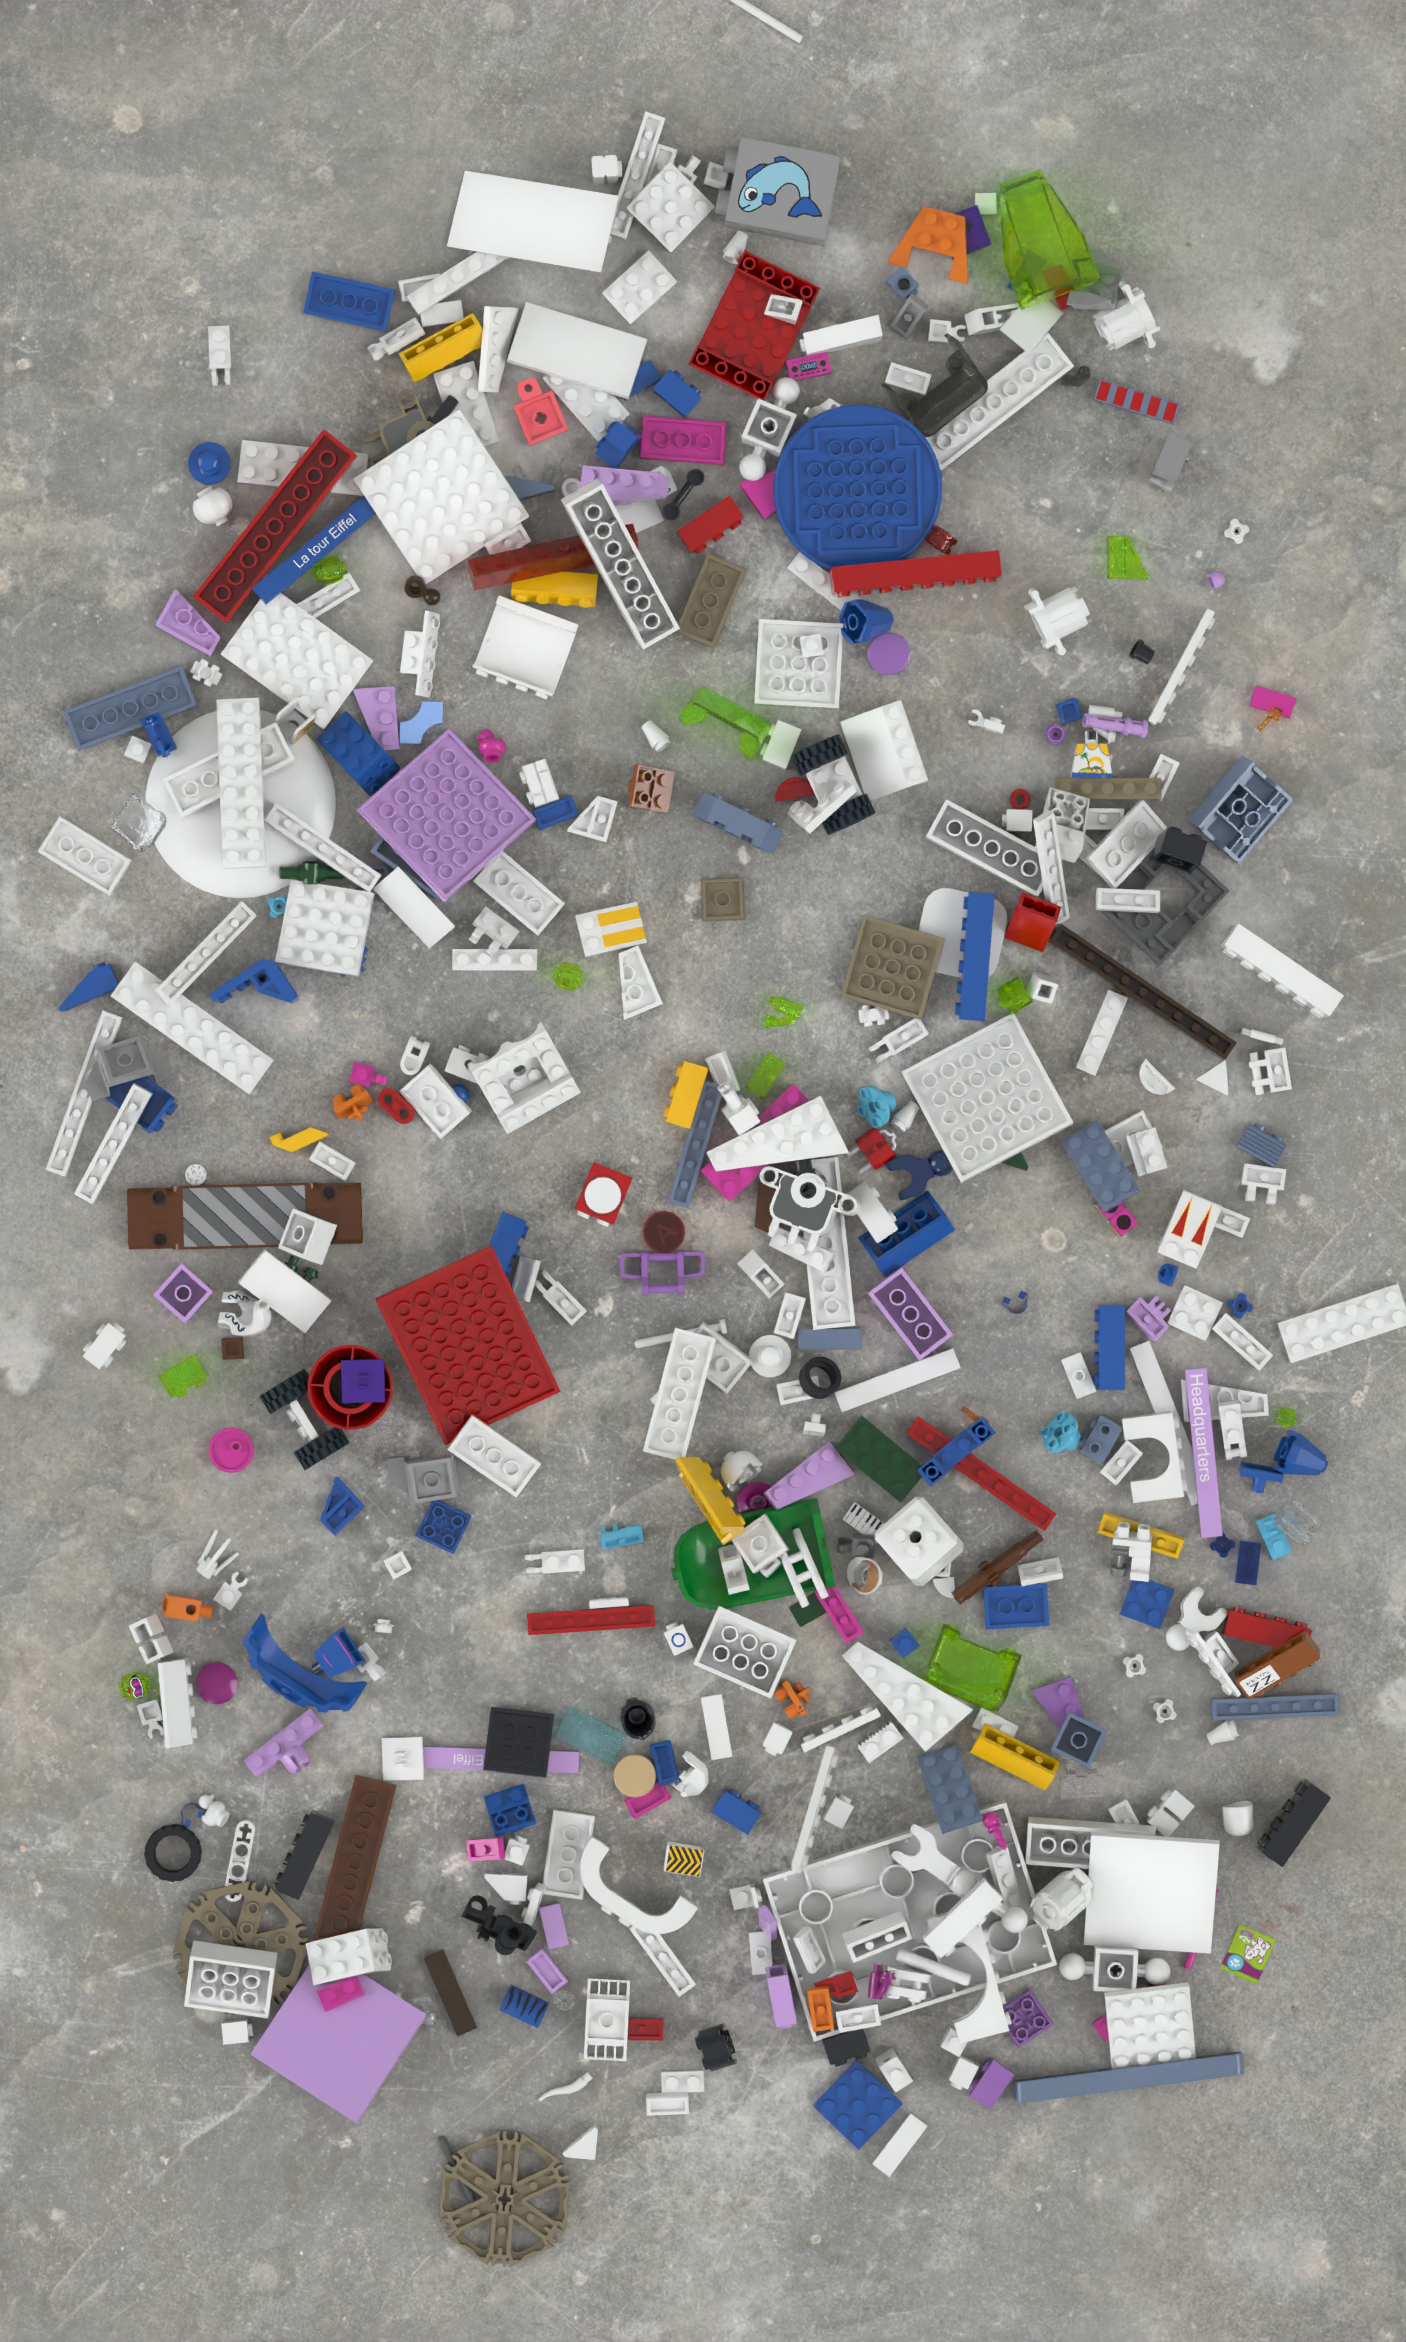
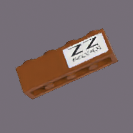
[1235,1630,1320,1700]

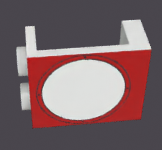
[575,1162,633,1227]

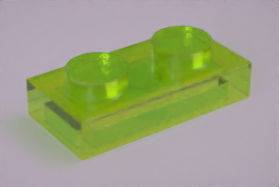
[745,1052,786,1099]

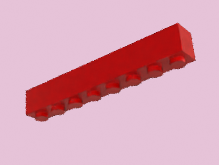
[829,550,1002,598]

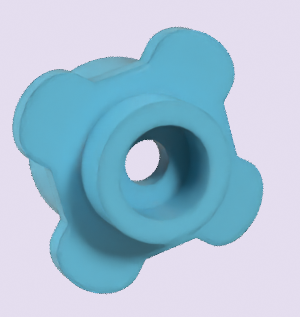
[267,895,287,918]

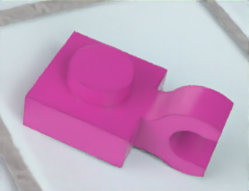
[349,1062,388,1088]

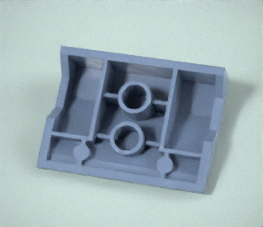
[1188,756,1294,864]

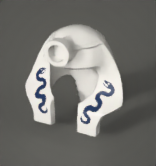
[217,1290,272,1336]

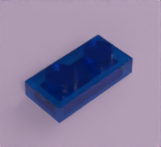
[1235,1540,1261,1585]

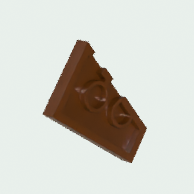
[754,1164,791,1233]

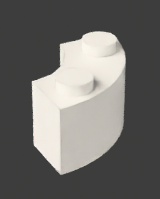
[847,1181,898,1243]

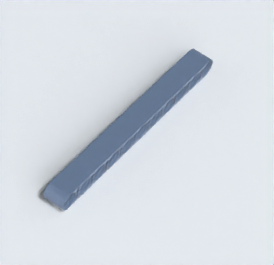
[1013,2052,1245,2103]

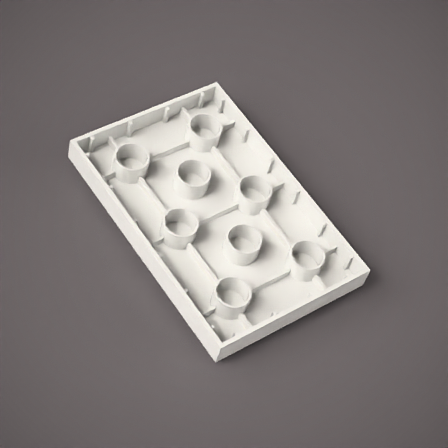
[762,1800,1057,2042]

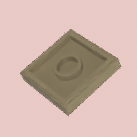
[701,877,745,922]

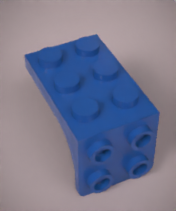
[315,711,400,796]
[105,1076,178,1134]

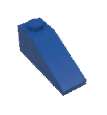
[59,962,119,1012]

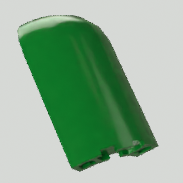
[671,1498,835,1610]

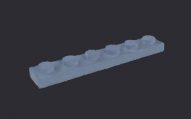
[668,1081,722,1208]
[1211,1693,1339,1721]

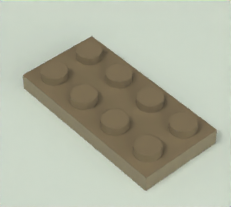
[675,553,746,648]

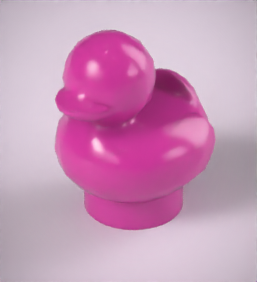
[477,729,506,763]

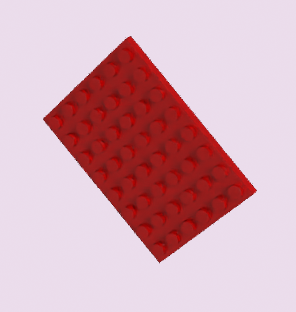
[375,1245,561,1445]

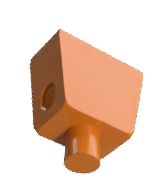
[161,1592,212,1622]

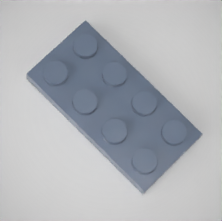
[1061,1120,1141,1213]
[917,1744,983,1834]

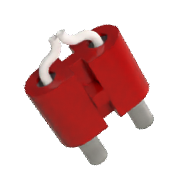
[846,1127,897,1175]

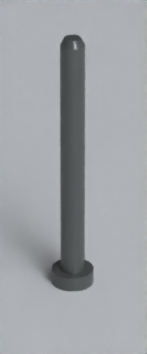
[438,2135,485,2220]

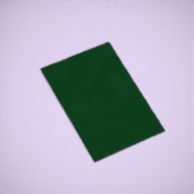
[789,1593,827,1627]

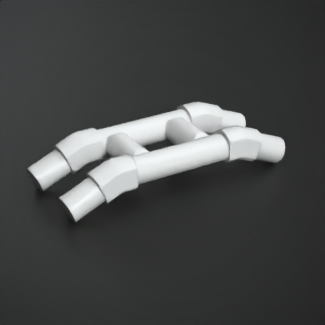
[779,1528,829,1608]

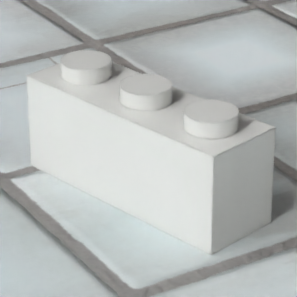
[842,1910,913,1963]

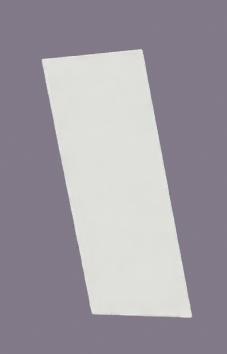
[447,171,619,272]

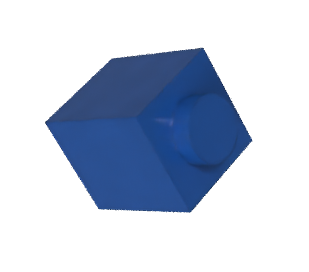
[889,1627,920,1659]

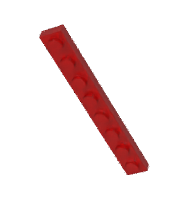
[906,1416,1056,1531]

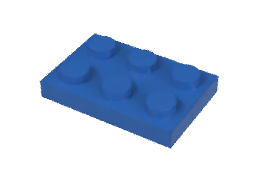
[983,1583,1049,1630]

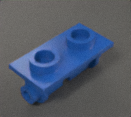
[140,712,177,758]

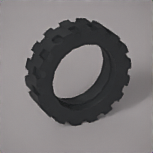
[144,1824,202,1882]

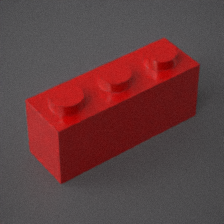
[677,496,744,554]

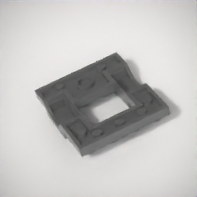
[1100,848,1230,967]

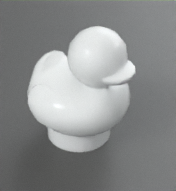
[199,1794,230,1827]

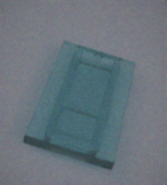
[555,1706,627,1765]

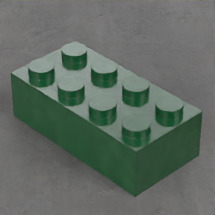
[835,1415,922,1503]

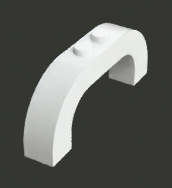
[580,1835,698,1934]

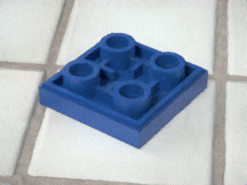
[415,1500,472,1554]

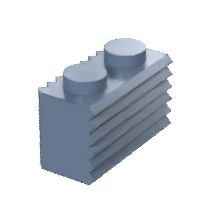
[1236,1123,1287,1167]

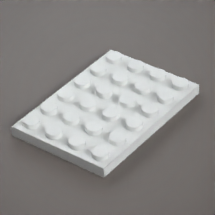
[221,593,373,729]

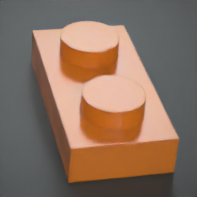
[807,1986,834,2032]

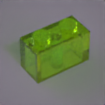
[158,1354,209,1399]

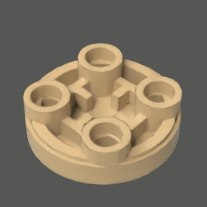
[614,1755,656,1798]

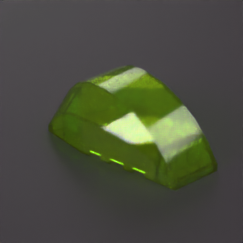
[1000,169,1101,310]

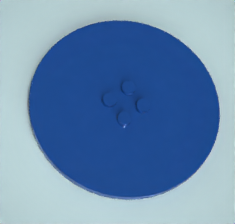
[773,404,942,569]

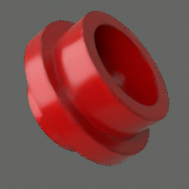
[1009,789,1031,810]

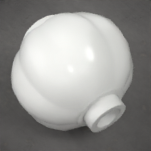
[193,486,233,526]

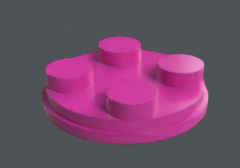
[209,1428,254,1473]

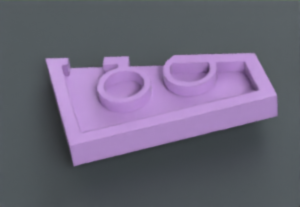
[155,588,221,656]
[353,686,400,751]

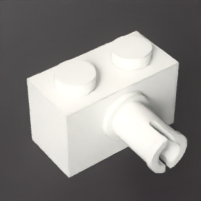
[444,1045,491,1084]

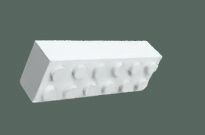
[925,799,1043,897]
[1220,924,1344,1018]
[1026,1817,1156,1869]

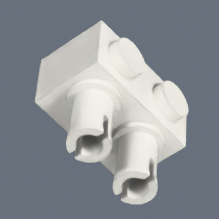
[717,1081,760,1136]

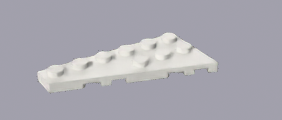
[706,1096,849,1171]

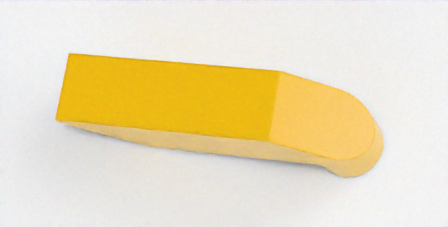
[269,1127,329,1152]

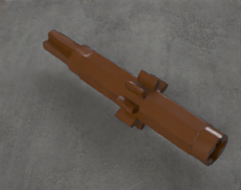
[951,1530,1043,1605]

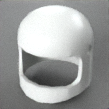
[1222,1801,1254,1836]

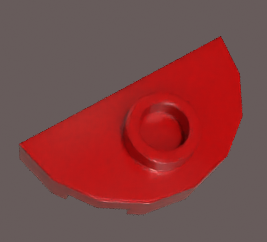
[775,777,815,802]

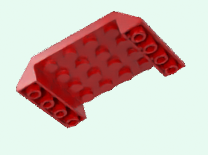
[688,250,820,401]

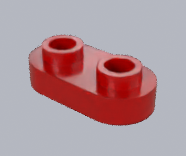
[378,1088,415,1124]

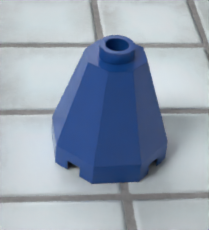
[839,599,894,644]
[1273,1430,1328,1476]

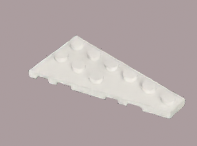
[842,1642,973,1752]

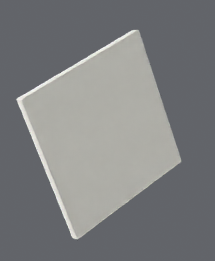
[1084,1832,1220,1954]

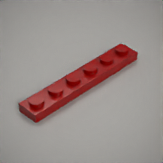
[527,1605,655,1635]

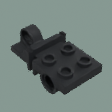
[461,1895,537,1955]

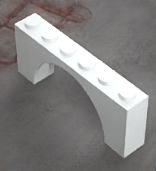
[926,1912,1012,2044]

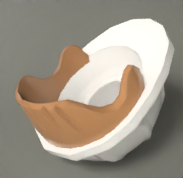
[847,1557,883,1595]

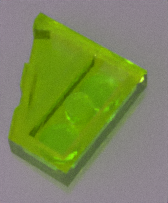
[1107,536,1149,580]

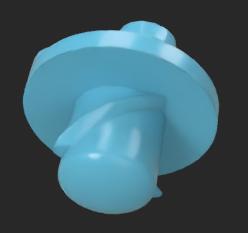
[857,1085,896,1128]
[1040,1411,1081,1453]

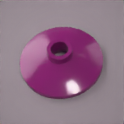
[737,1482,773,1514]

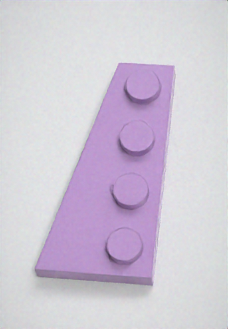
[763,1441,855,1510]

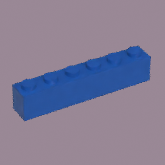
[955,892,995,1022]

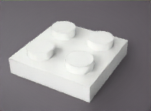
[1167,1285,1223,1341]
[732,1514,789,1573]

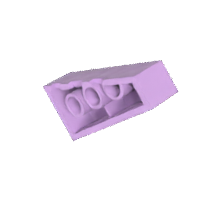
[579,465,669,506]

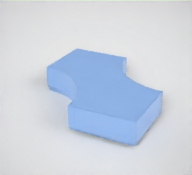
[400,701,443,744]

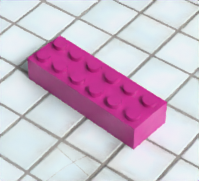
[701,1084,809,1202]

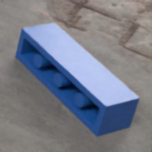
[1094,1305,1125,1390]

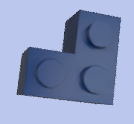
[595,420,643,469]

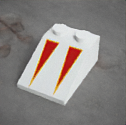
[1158,1189,1222,1269]

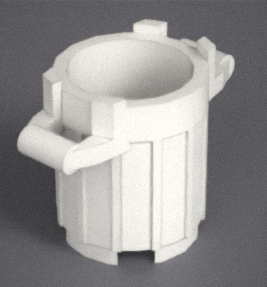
[1092,281,1160,351]
[1024,586,1092,655]
[1030,1868,1093,1931]

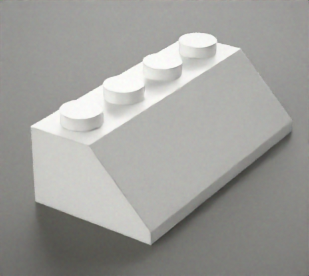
[158,1658,197,1748]

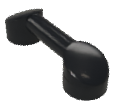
[662,469,704,520]

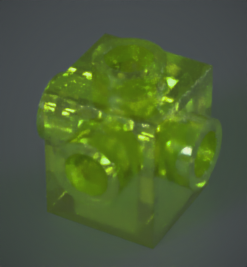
[996,976,1033,1015]

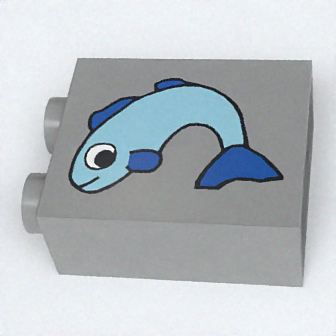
[715,137,841,246]

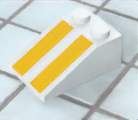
[575,902,647,958]

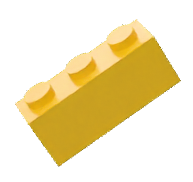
[663,1061,708,1129]

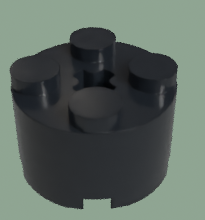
[695,2023,737,2072]

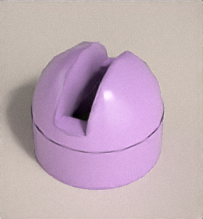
[1207,572,1225,590]

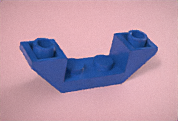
[917,1416,996,1487]

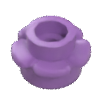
[1045,724,1066,745]

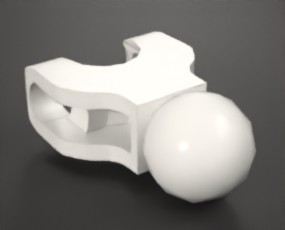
[1166,1586,1228,1651]

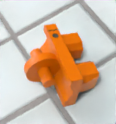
[333,1084,374,1122]
[774,1679,811,1719]

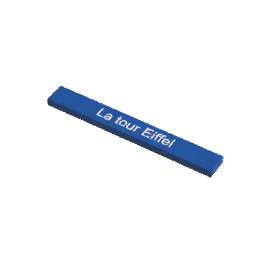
[252,496,376,605]

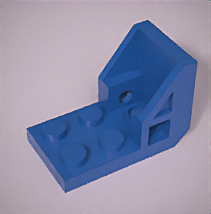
[209,959,300,1003]

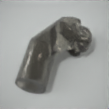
[1061,365,1091,387]

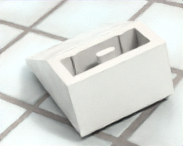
[1035,787,1090,863]

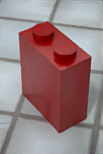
[1004,892,1061,952]

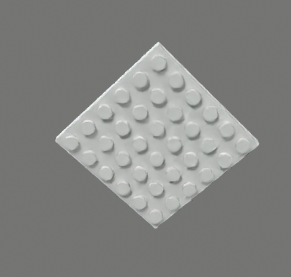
[354,409,530,584]
[901,1012,1074,1183]

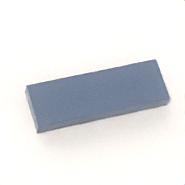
[798,1328,862,1350]

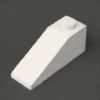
[964,303,1022,335]

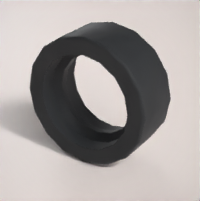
[799,1357,842,1399]

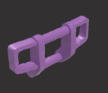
[620,1250,705,1296]

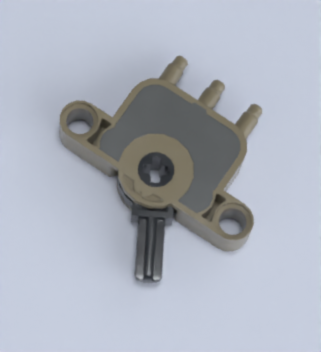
[364,389,459,464]

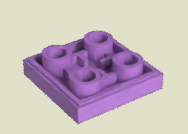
[1003,1988,1053,2048]

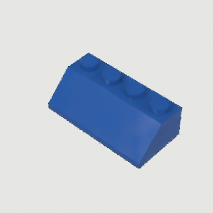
[858,1191,955,1277]
[488,1212,529,1278]

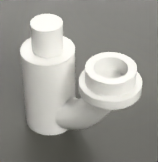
[1088,705,1123,744]

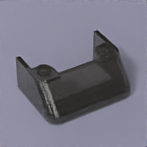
[881,333,988,437]

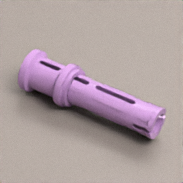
[1083,713,1148,738]

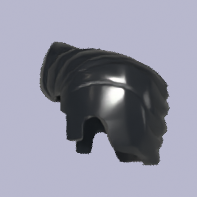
[620,1697,656,1740]

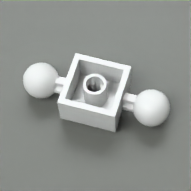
[739,377,800,481]
[1059,1946,1171,1992]

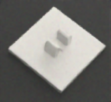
[382,1737,424,1781]

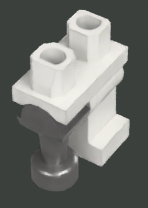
[1110,1522,1152,1582]

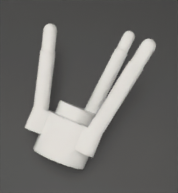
[196,1529,239,1579]

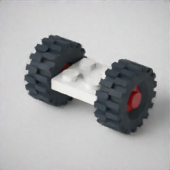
[791,734,876,835]
[259,1369,350,1471]

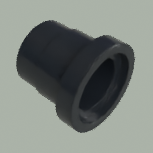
[1129,639,1155,665]

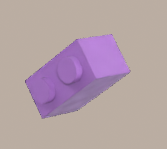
[968,2058,1014,2109]

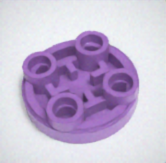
[868,633,910,675]

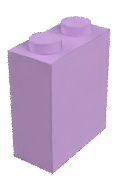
[765,1964,797,2029]

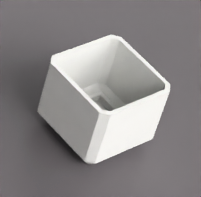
[875,1497,964,1586]

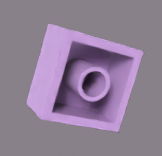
[153,1263,215,1323]

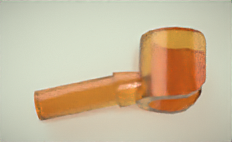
[1257,707,1283,731]
[961,1406,989,1423]

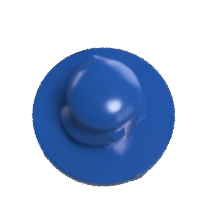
[188,442,231,485]

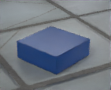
[1056,698,1083,725]

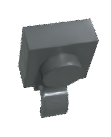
[837,1534,874,1558]

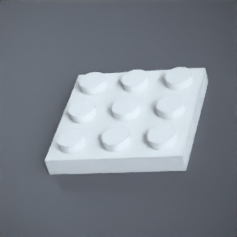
[625,161,715,252]

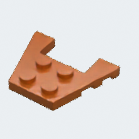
[888,206,969,284]

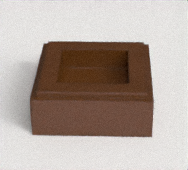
[221,1337,244,1360]

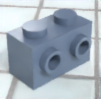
[1079,1415,1123,1464]

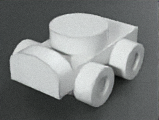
[190,659,223,687]
[858,1005,889,1027]

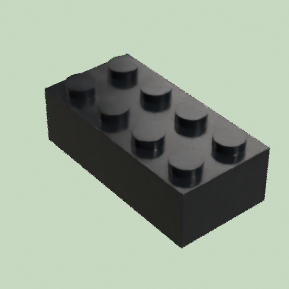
[1257,1779,1331,1867]

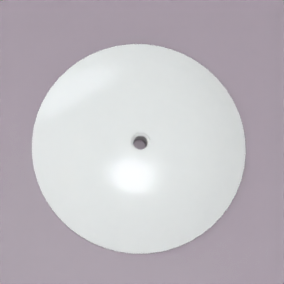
[145,710,336,898]

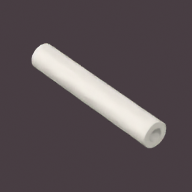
[895,1948,971,1986]

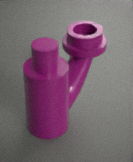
[868,1963,896,1999]

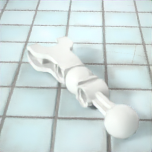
[891,1824,1028,1933]

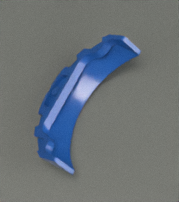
[243,1613,367,1713]

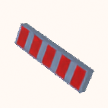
[1093,379,1180,425]

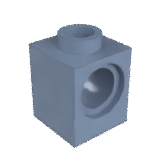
[885,266,919,302]

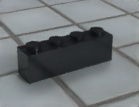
[274,1811,335,1900]

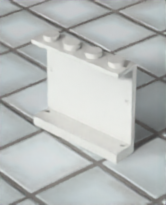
[473,596,579,700]

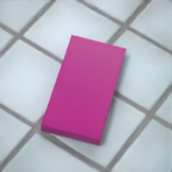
[639,416,727,465]

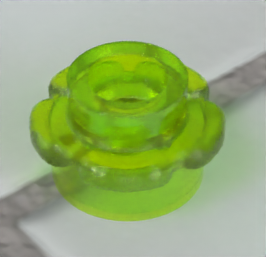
[1276,1407,1297,1428]

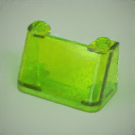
[679,687,769,762]
[921,1623,1022,1711]

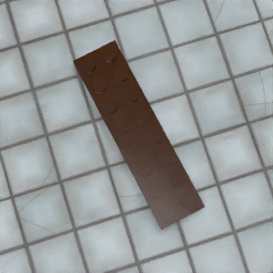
[313,1775,397,1941]

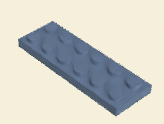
[63,666,198,751]

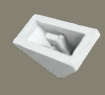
[764,294,803,325]
[562,2124,598,2160]

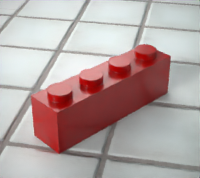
[1222,1606,1312,1647]

